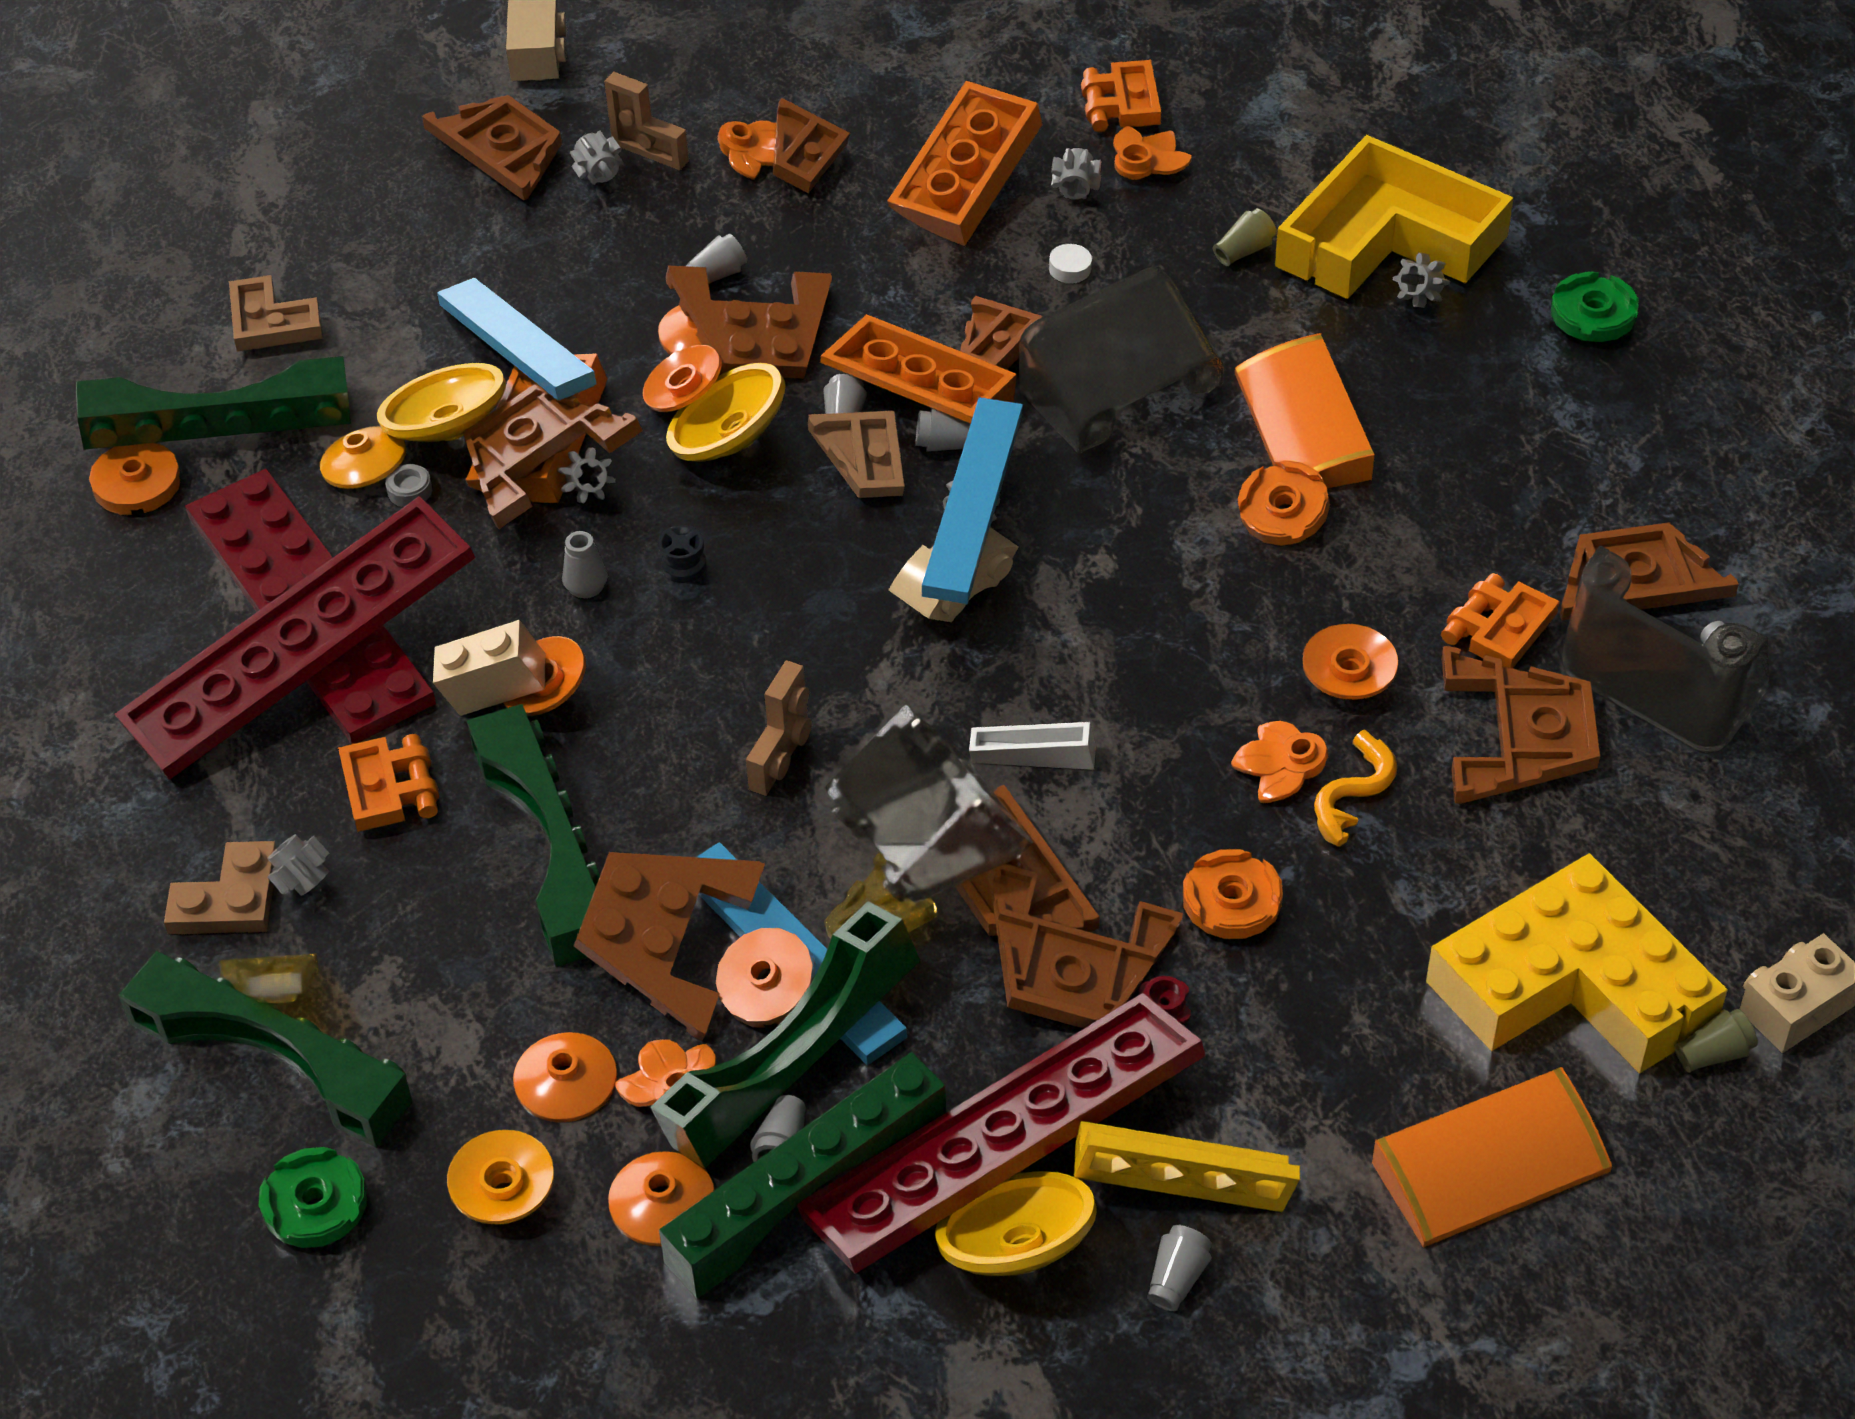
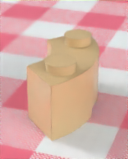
[889,527,1018,622]

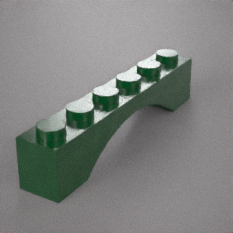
[76,356,351,450]
[467,704,600,967]
[650,901,921,1168]
[119,951,413,1148]
[659,1052,946,1299]

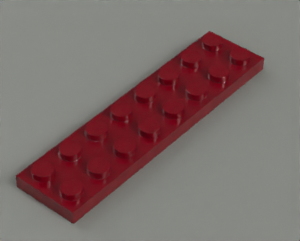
[185,468,436,744]
[115,496,475,780]
[797,993,1206,1274]

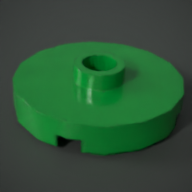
[1551,271,1639,342]
[259,1147,367,1248]

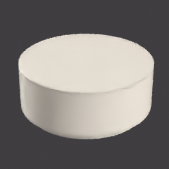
[1049,244,1092,283]

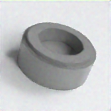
[385,464,432,507]

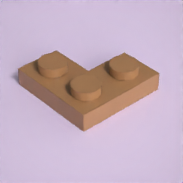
[604,72,689,170]
[229,275,323,351]
[746,660,812,796]
[164,841,277,934]

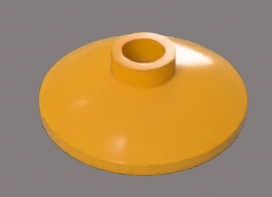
[320,426,407,489]
[447,1130,554,1224]

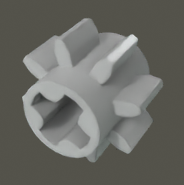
[570,131,623,185]
[1051,148,1101,199]
[1393,253,1450,308]
[557,448,616,503]
[267,834,329,896]

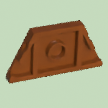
[422,95,562,200]
[1560,522,1739,620]
[940,785,1100,936]

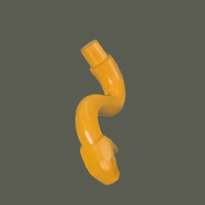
[1314,730,1397,846]

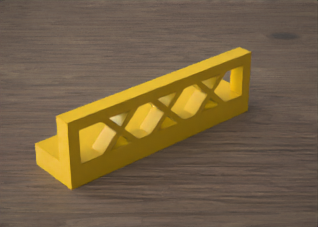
[1074,1121,1300,1212]

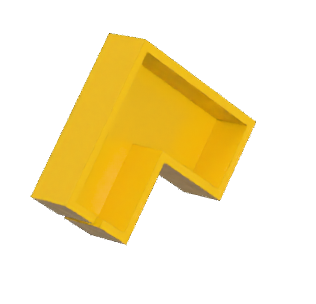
[1275,135,1514,299]
[1426,853,1728,1074]

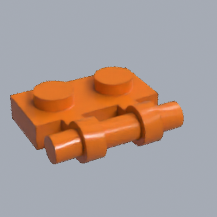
[1081,60,1161,132]
[1441,573,1559,668]
[338,734,439,832]

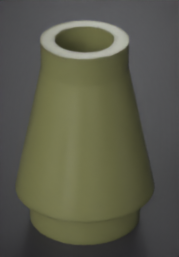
[1213,208,1277,266]
[1674,1009,1758,1073]

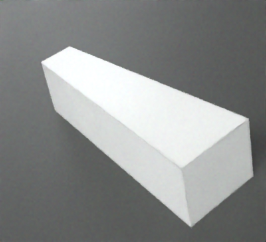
[969,722,1096,770]

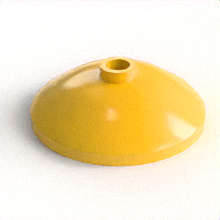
[377,363,506,442]
[666,363,785,462]
[935,1171,1097,1276]

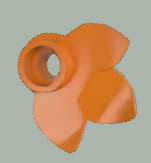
[717,121,776,179]
[1113,126,1192,180]
[1231,721,1328,803]
[615,1039,717,1107]

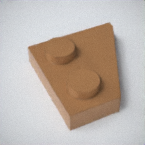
[808,411,904,498]

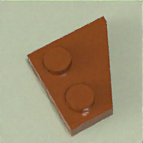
[773,98,850,193]
[960,296,1045,370]

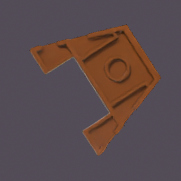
[666,265,832,378]
[463,384,642,529]
[1442,646,1600,804]
[574,852,765,1041]
[989,861,1183,1028]

